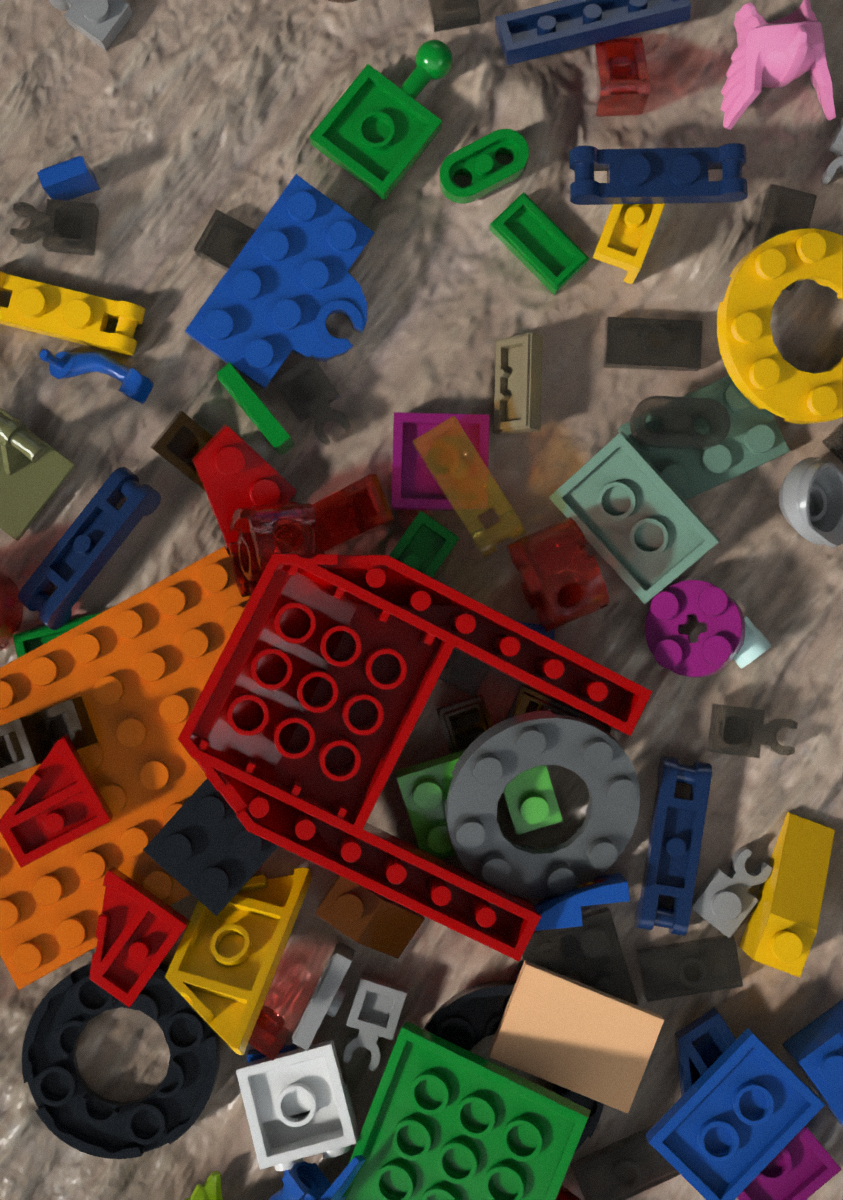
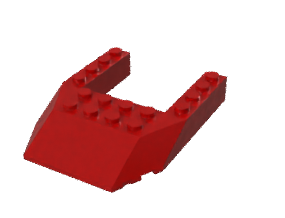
[178,554,653,961]

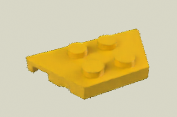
[165,867,312,1056]

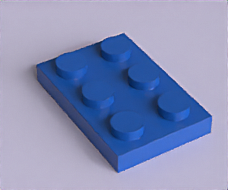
[645,1028,825,1200]

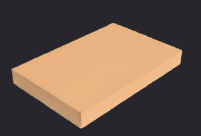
[488,960,664,1114]

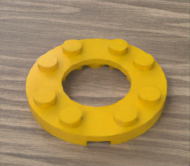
[717,228,843,424]

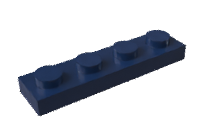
[495,0,692,66]

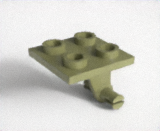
[0,408,77,541]

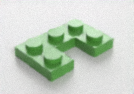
[395,749,563,859]

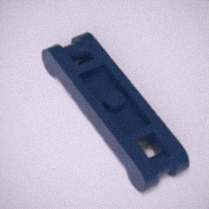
[569,143,748,205]
[18,467,161,630]
[635,756,712,936]

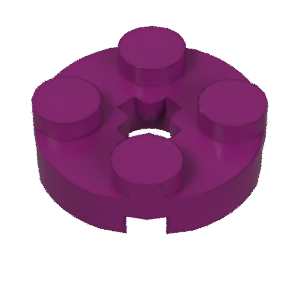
[645,580,745,678]

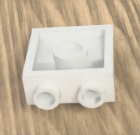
[236,1039,359,1171]

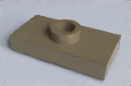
[493,332,543,436]

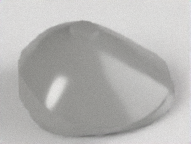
[779,457,843,548]

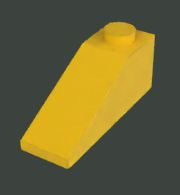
[739,812,835,978]

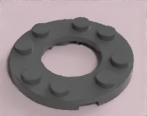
[444,710,640,898]

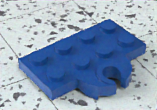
[185,174,375,390]

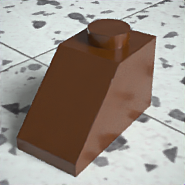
[315,875,425,959]

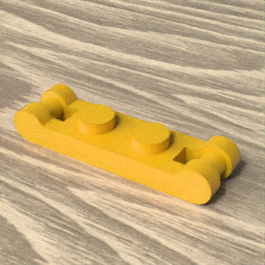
[0,271,146,356]

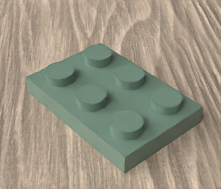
[617,375,790,501]
[549,431,720,604]

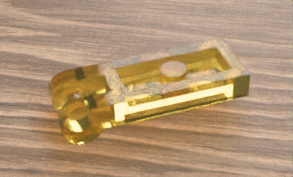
[413,416,526,558]

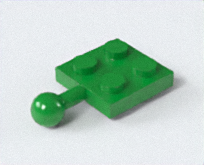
[309,39,453,201]

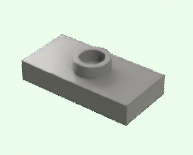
[291,942,355,1051]

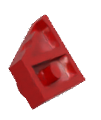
[192,424,297,558]
[0,734,113,868]
[89,867,190,1008]

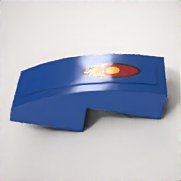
[534,873,630,931]

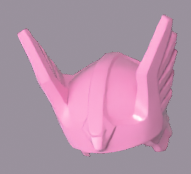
[720,0,836,130]

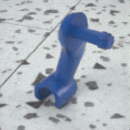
[39,349,154,404]

